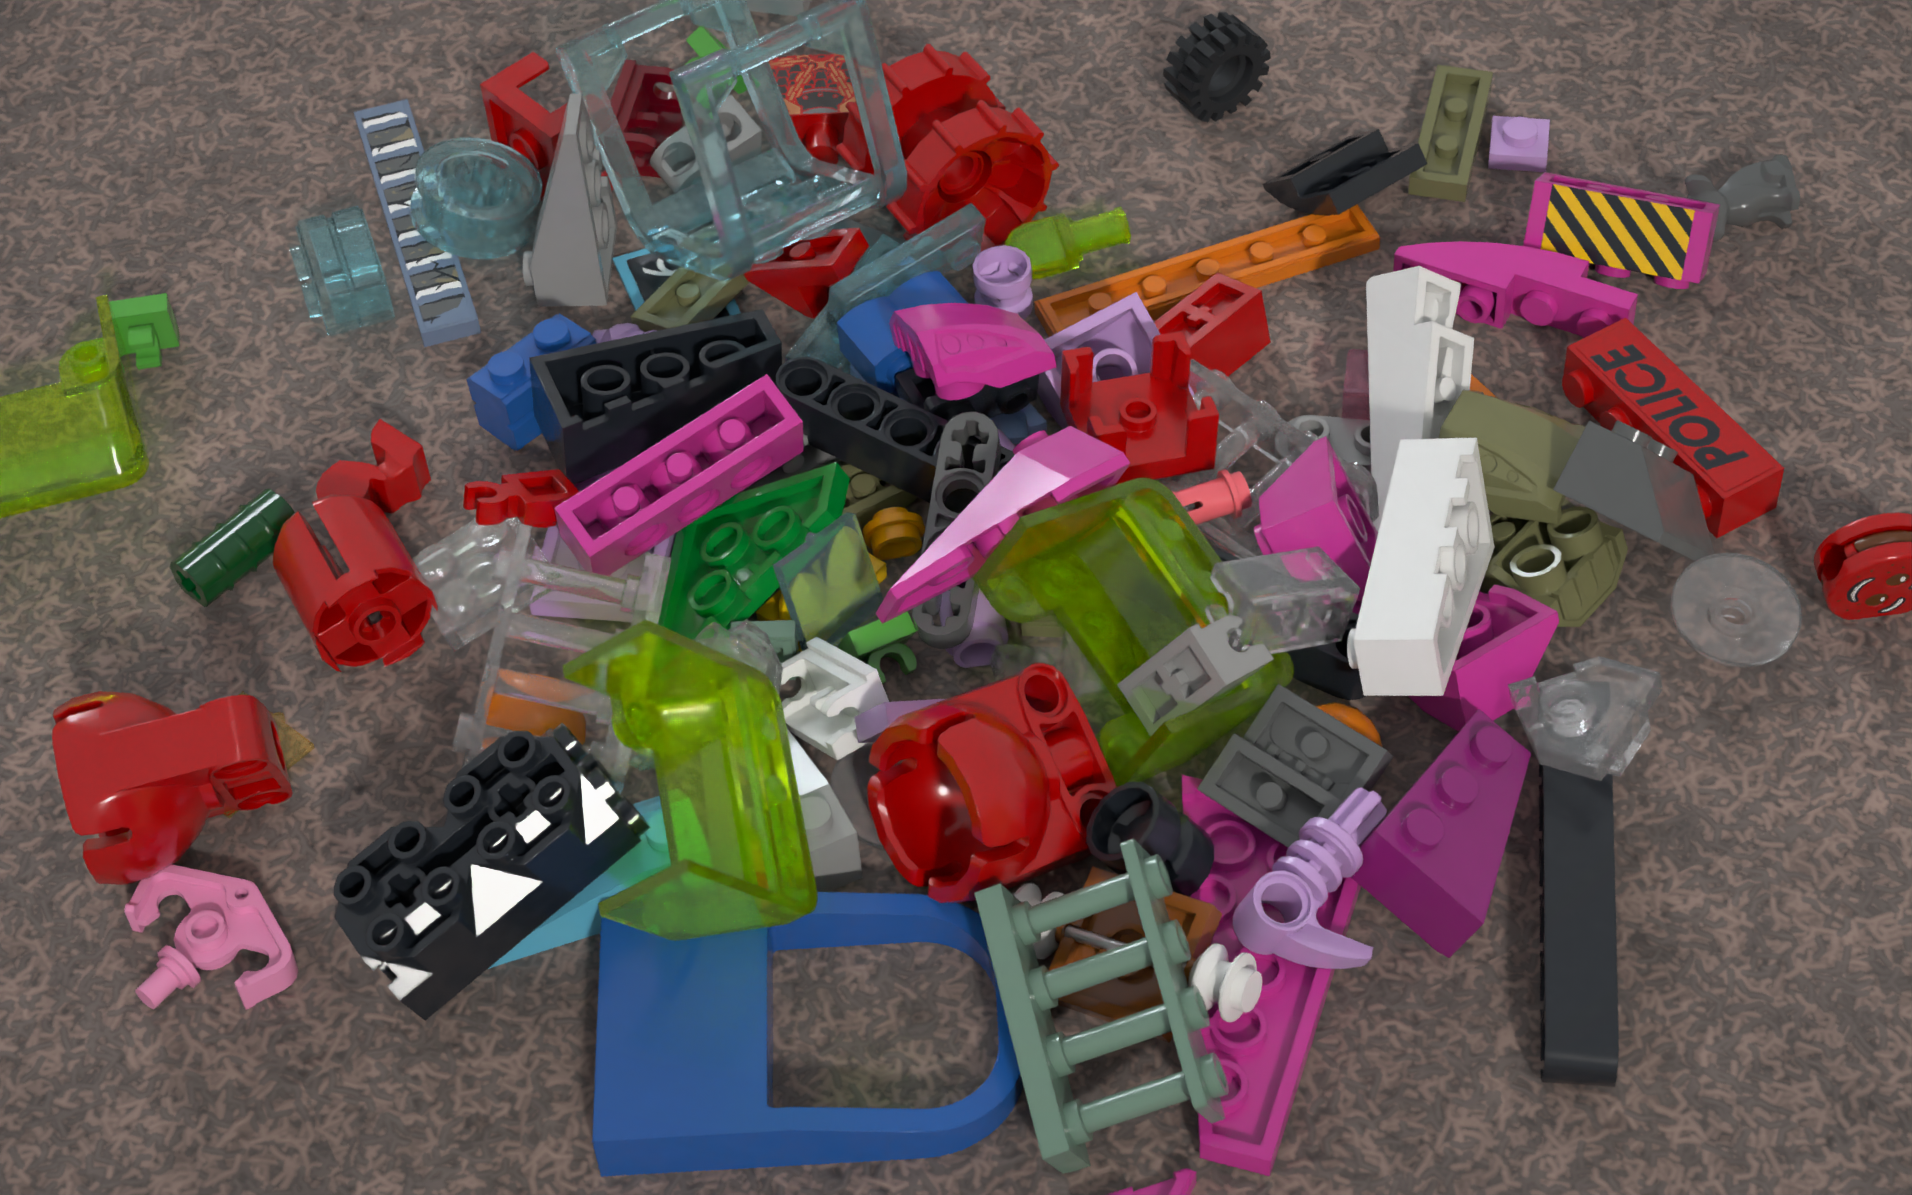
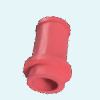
[1166,469,1252,531]

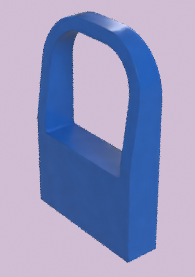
[592,891,1024,1177]

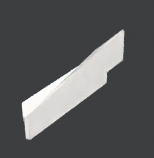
[1366,266,1474,532]

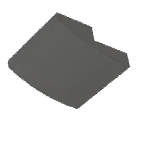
[1197,684,1393,848]

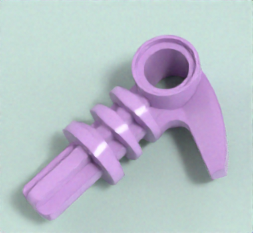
[1233,787,1387,969]

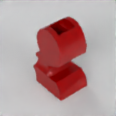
[316,419,431,514]

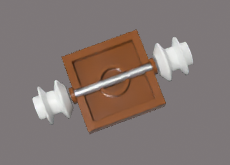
[1012,866,1262,1043]

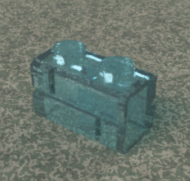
[289,206,395,336]

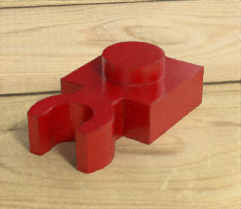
[463,469,580,528]

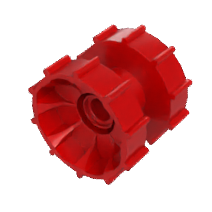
[836,44,1059,268]

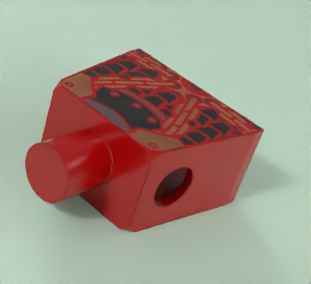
[768,52,876,171]

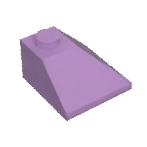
[1038,292,1196,429]

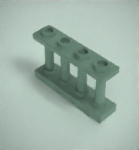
[975,838,1229,1174]

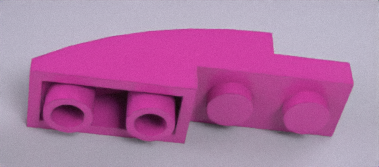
[1393,241,1638,338]

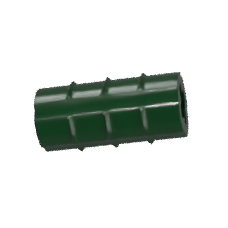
[170,489,295,607]

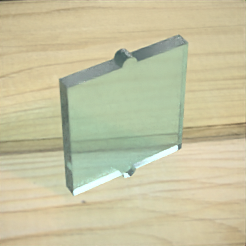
[773,512,884,651]

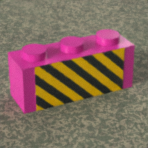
[1523,172,1720,289]

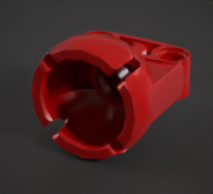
[867,663,1117,903]
[52,691,293,885]

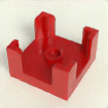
[480,51,619,201]
[1060,331,1219,487]

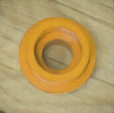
[862,507,925,560]

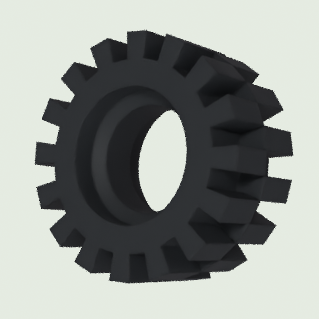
[1163,12,1271,123]

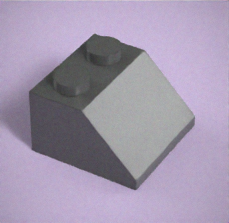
[1553,420,1715,569]

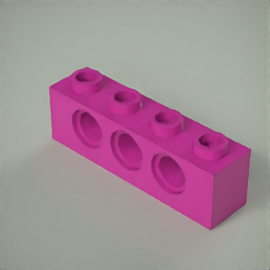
[554,374,804,584]

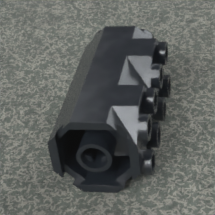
[333,723,651,1021]

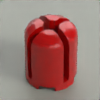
[273,494,438,672]

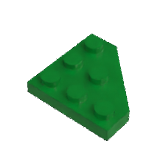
[646,462,850,669]

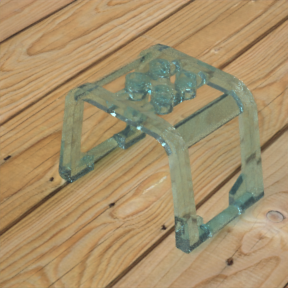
[556,0,907,281]

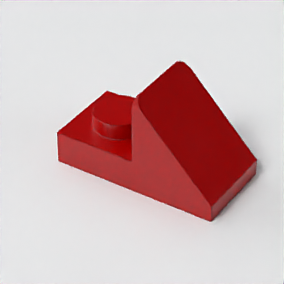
[741,228,869,319]

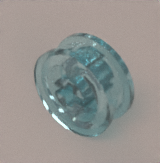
[409,137,542,259]

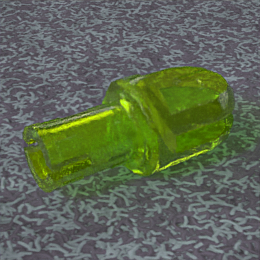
[1004,206,1131,280]

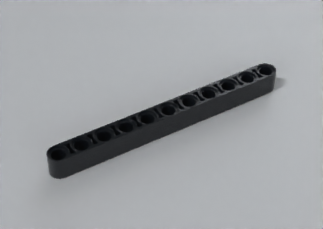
[776,357,1366,700]

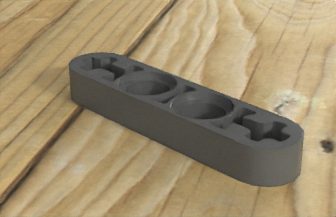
[912,412,1001,649]

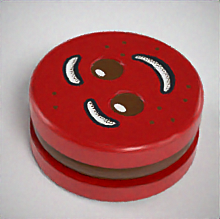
[1814,513,1912,620]

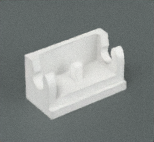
[768,637,889,761]

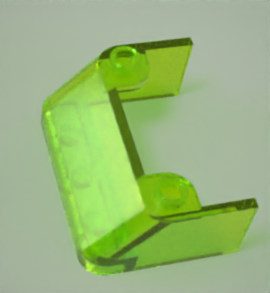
[0,294,149,518]
[562,619,818,941]

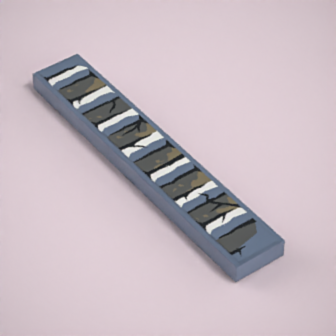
[354,99,481,347]

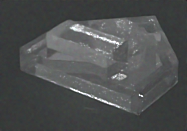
[1508,656,1663,781]

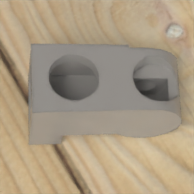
[650,94,762,200]

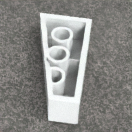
[1347,438,1495,696]

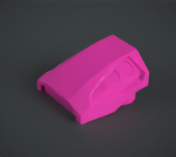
[889,303,1057,400]

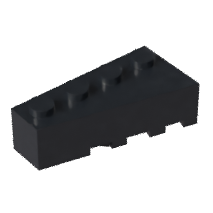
[529,309,782,485]

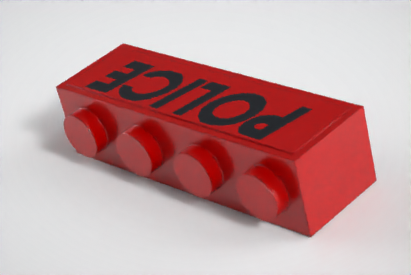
[1562,318,1784,538]

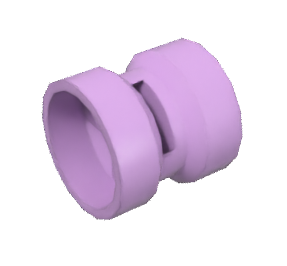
[972,245,1033,319]

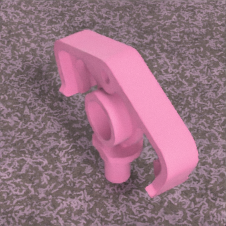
[124,865,298,1010]

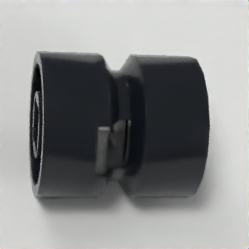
[1086,782,1214,897]

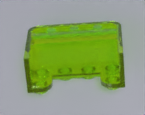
[973,478,1294,787]

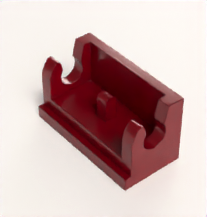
[599,60,690,178]

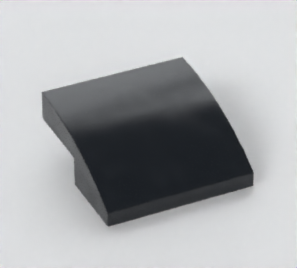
[1262,129,1428,216]

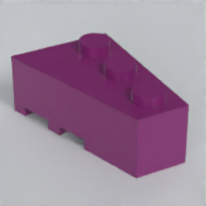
[1351,709,1531,958]

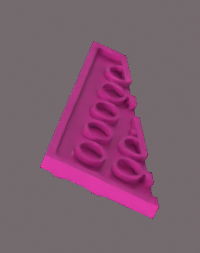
[1181,774,1369,1176]

